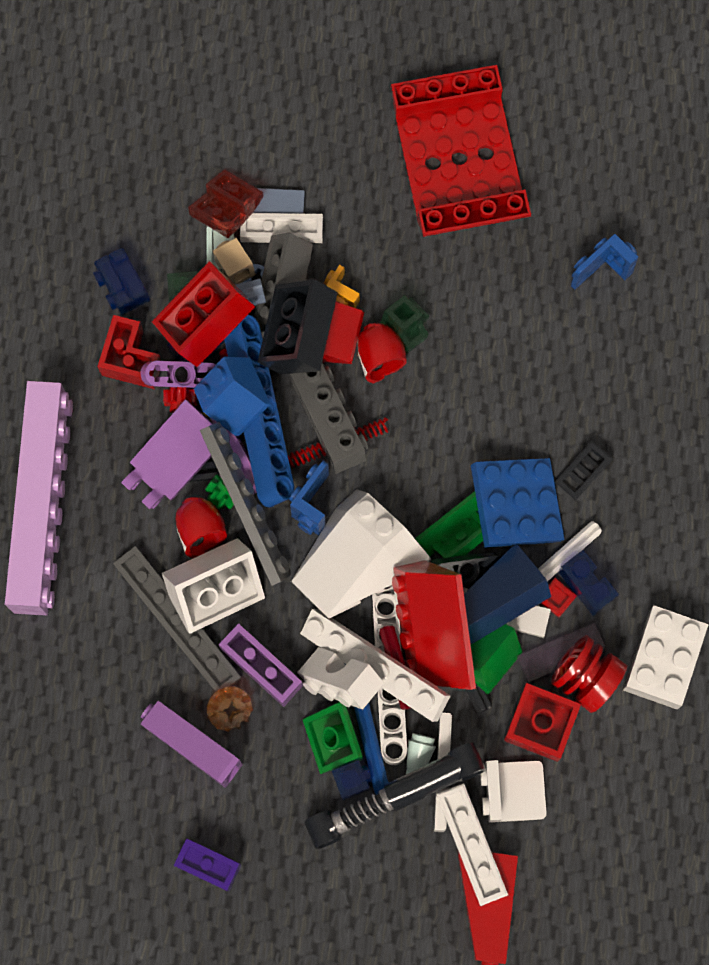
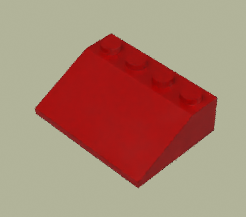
[392,560,476,690]

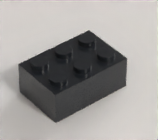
[257,279,338,375]

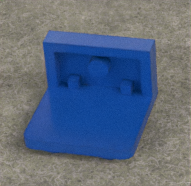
[571,234,638,290]
[289,460,329,536]

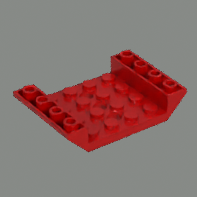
[391,65,531,237]

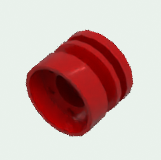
[551,635,627,713]

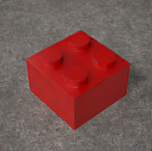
[504,683,581,762]

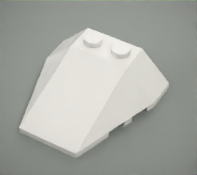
[292,489,431,619]

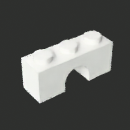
[297,647,384,710]

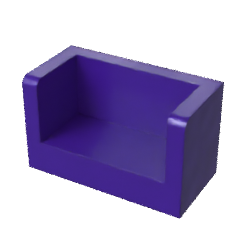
[174,838,241,892]

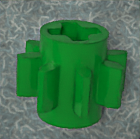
[205,475,234,509]

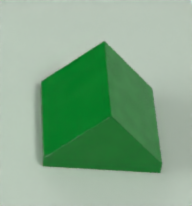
[471,624,523,694]
[302,702,363,774]

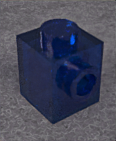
[331,760,372,801]

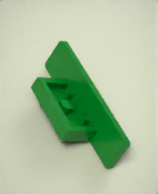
[415,491,483,558]

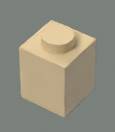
[212,238,256,285]

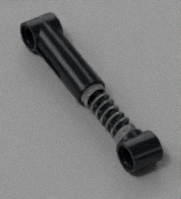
[304,742,486,849]

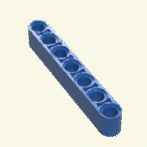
[224,315,295,508]

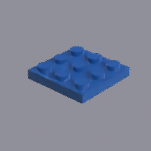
[471,458,564,547]

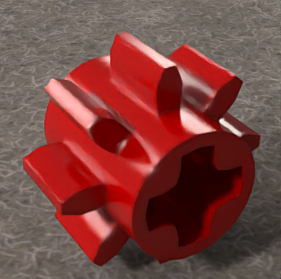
[163,382,197,413]

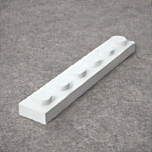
[300,609,450,722]

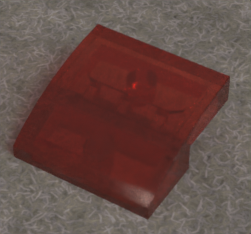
[188,169,264,238]

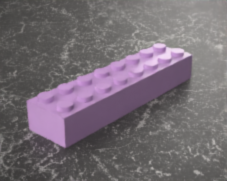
[5,381,73,615]

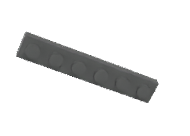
[200,422,291,586]
[113,546,241,696]

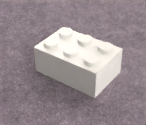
[623,605,708,709]

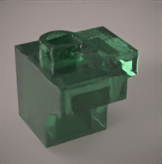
[380,295,429,354]

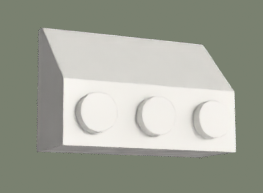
[162,538,265,634]

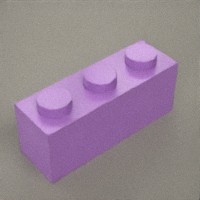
[219,623,303,707]

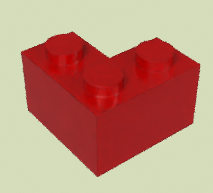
[97,315,161,389]

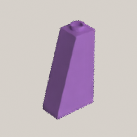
[141,701,243,788]

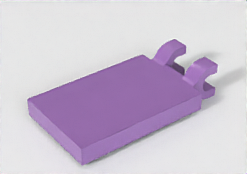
[121,400,213,509]

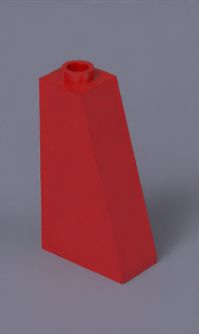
[458,851,518,965]

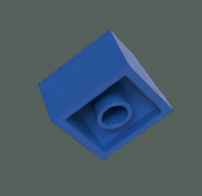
[194,357,270,436]

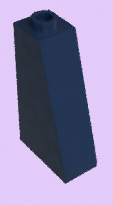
[464,544,551,645]

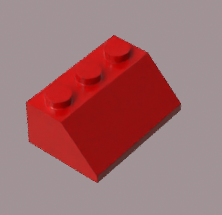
[152,261,256,367]

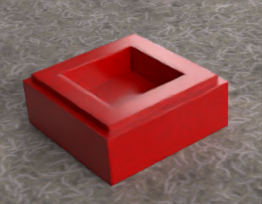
[541,578,577,618]

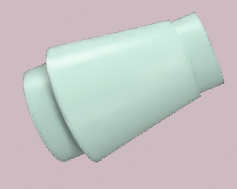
[406,733,436,774]

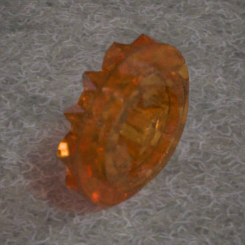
[207,686,253,732]

